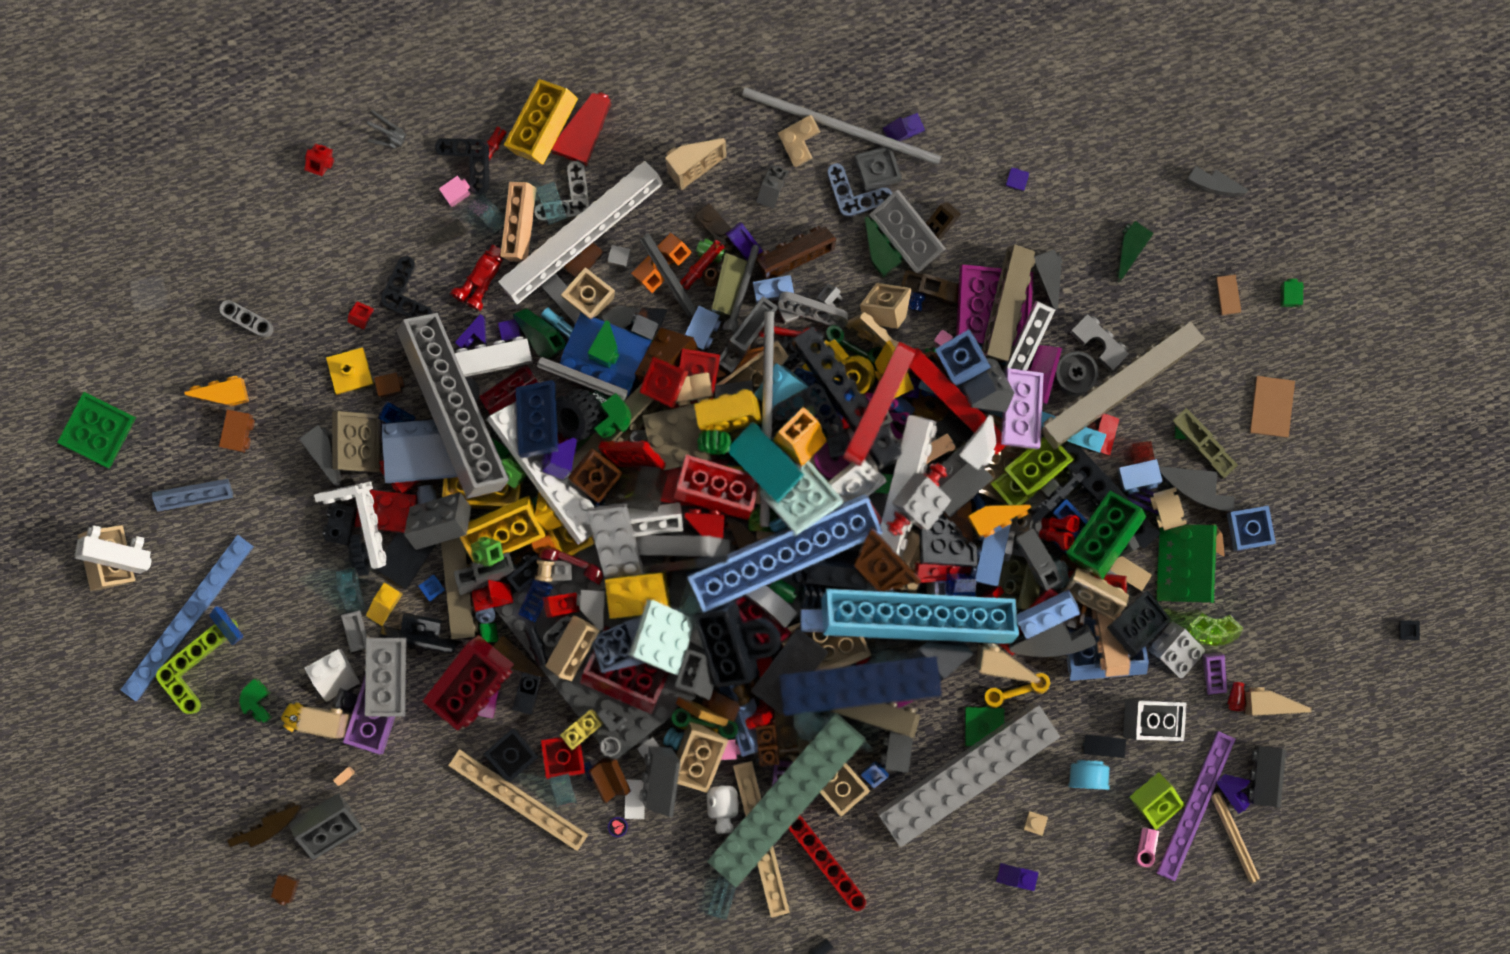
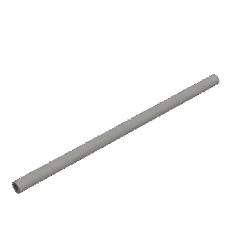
[742,87,942,165]
[760,311,774,527]

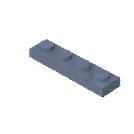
[152,479,233,512]

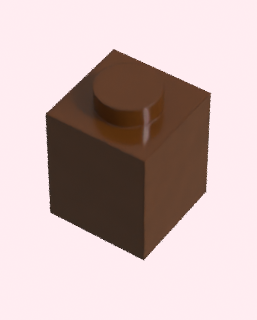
[374,372,405,398]
[271,874,300,905]

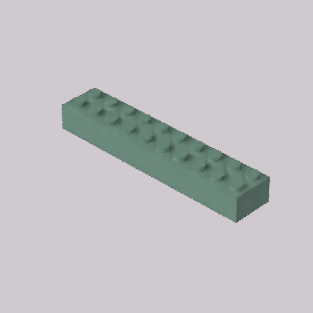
[707,713,865,887]

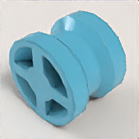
[663,727,684,751]

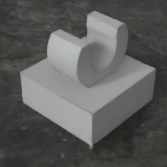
[817,284,843,307]
[552,561,572,581]

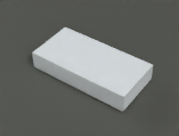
[625,779,645,819]

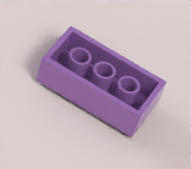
[343,674,407,754]

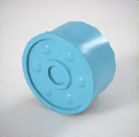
[1068,760,1110,790]

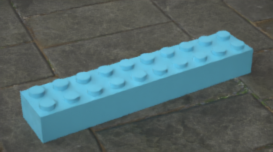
[821,589,1019,644]

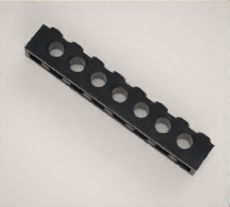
[792,327,902,470]
[1041,433,1161,550]

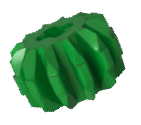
[697,429,731,455]

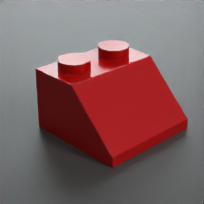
[541,737,585,779]

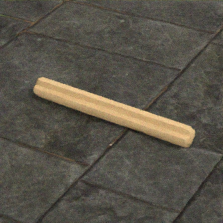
[1211,792,1260,883]

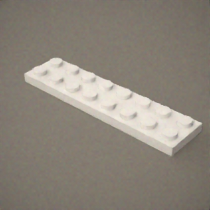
[487,402,594,544]

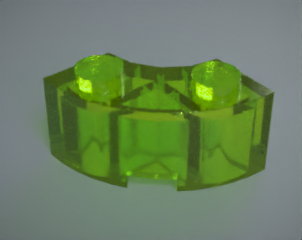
[1187,613,1244,646]

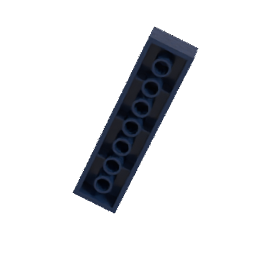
[780,656,942,716]

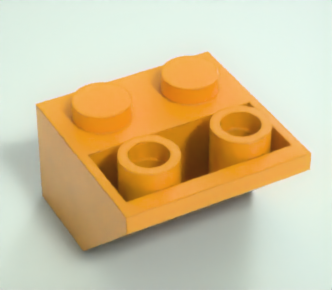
[773,407,827,467]

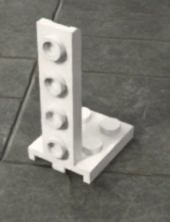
[828,428,886,503]
[314,481,386,569]

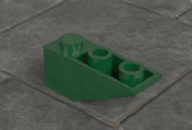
[864,216,902,278]
[512,308,567,360]

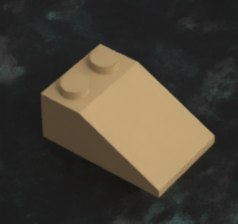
[1245,687,1311,715]

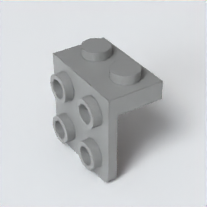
[1148,621,1205,678]

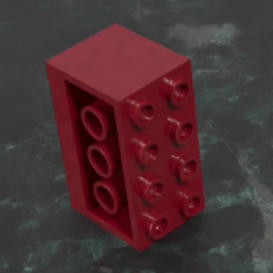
[422,635,514,731]

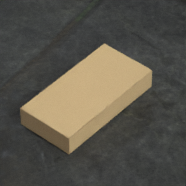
[1110,556,1152,591]

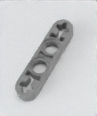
[778,292,848,328]

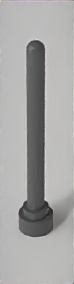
[722,245,759,334]

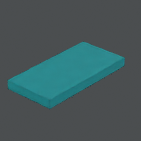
[728,422,805,503]

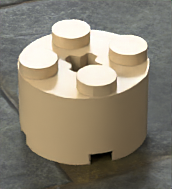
[1151,487,1187,530]

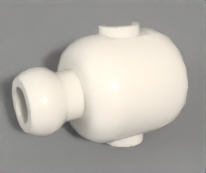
[707,786,739,834]

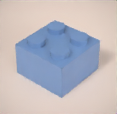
[935,330,991,387]
[1227,506,1276,551]

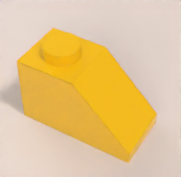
[366,583,403,626]

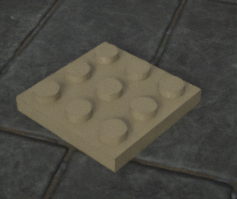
[643,403,712,473]
[332,411,381,473]

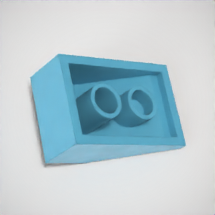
[754,363,826,421]

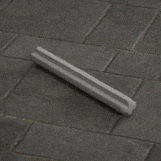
[537,357,628,400]

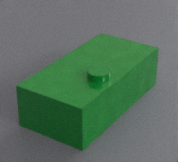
[1067,491,1146,580]

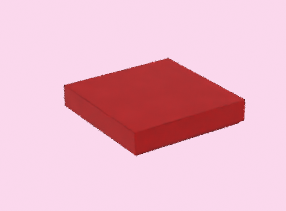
[639,357,688,408]

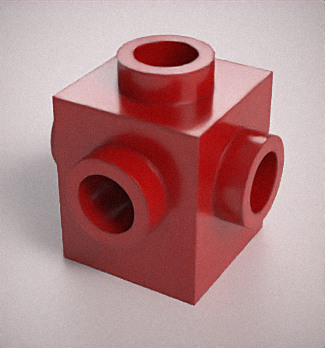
[304,143,334,176]

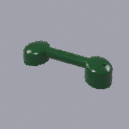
[825,325,883,368]
[672,707,738,739]

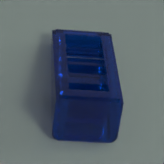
[518,580,554,623]

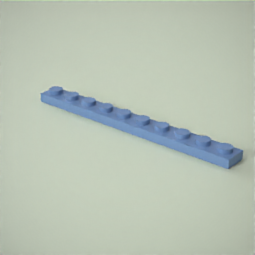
[120,535,254,701]

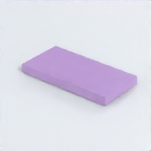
[1001,368,1044,449]

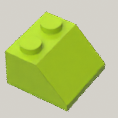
[1130,772,1185,830]

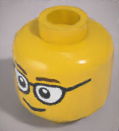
[281,702,305,732]

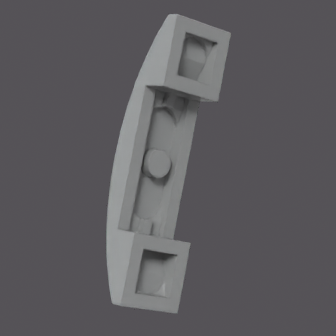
[744,585,797,628]

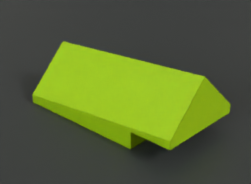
[991,436,1073,506]

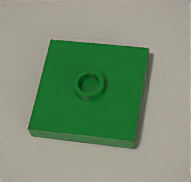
[965,707,1004,746]

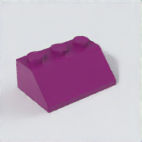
[1027,345,1062,408]

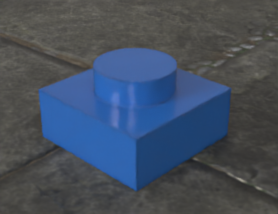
[418,575,446,602]
[861,761,889,788]

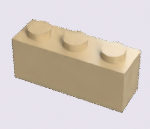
[546,615,600,681]

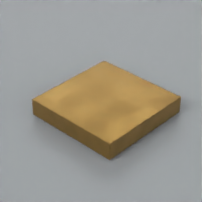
[676,697,728,726]

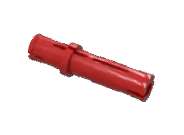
[680,240,725,290]

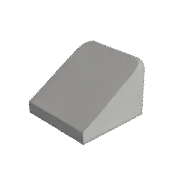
[607,245,631,268]

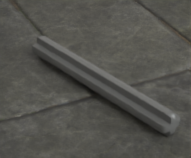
[640,234,697,317]

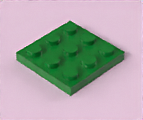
[57,392,136,469]

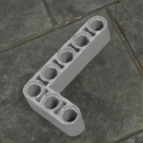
[635,535,731,558]

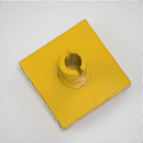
[326,347,374,395]

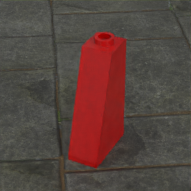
[551,92,611,166]

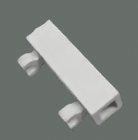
[75,525,151,574]

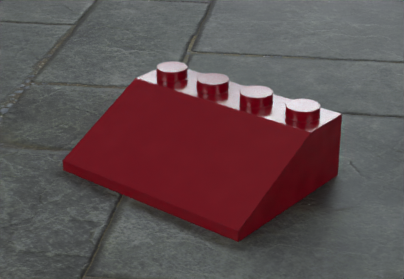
[580,626,669,714]

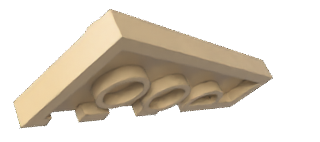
[846,312,912,372]

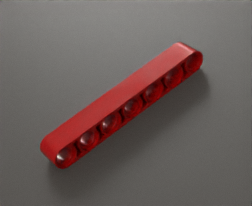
[843,341,917,467]
[909,347,1007,455]
[788,815,866,911]

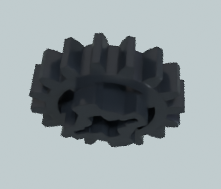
[348,534,370,576]

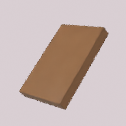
[1249,376,1295,438]

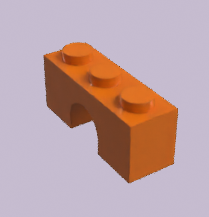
[631,233,692,293]

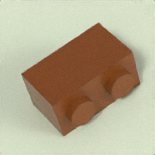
[219,409,255,453]

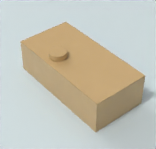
[297,707,352,738]

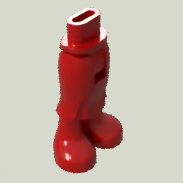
[450,244,503,312]
[1038,515,1080,551]

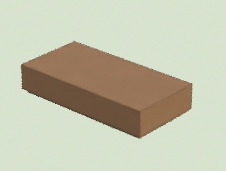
[1216,275,1241,316]

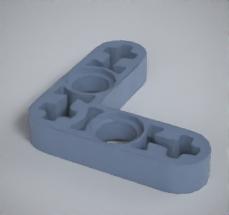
[827,163,892,217]

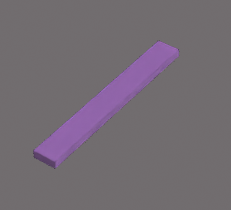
[1156,731,1236,881]

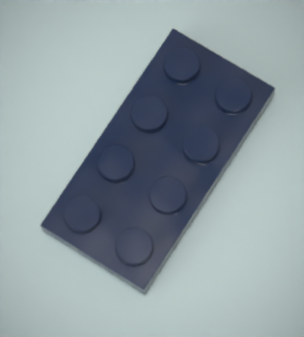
[516,380,558,458]

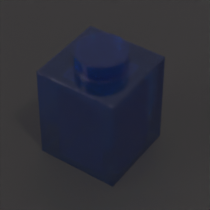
[944,573,977,597]

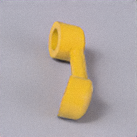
[984,673,1050,708]

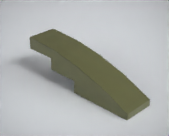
[1172,408,1238,479]

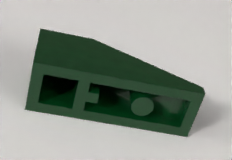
[1116,221,1154,282]

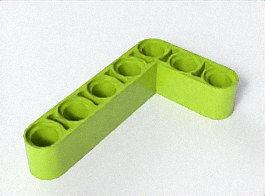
[156,618,238,714]

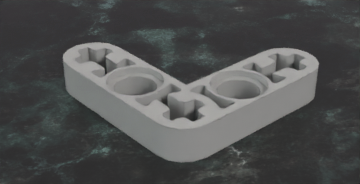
[534,161,589,222]

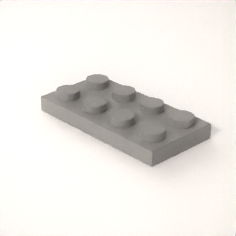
[869,190,946,273]
[587,503,643,579]
[365,638,406,716]

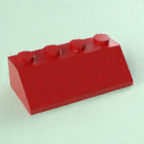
[673,455,759,520]

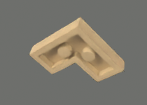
[778,115,820,167]

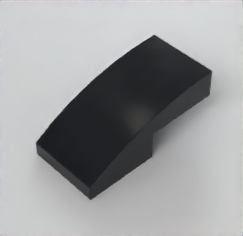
[1084,735,1127,758]

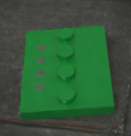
[1157,525,1217,603]

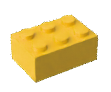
[694,390,762,432]
[605,571,671,619]

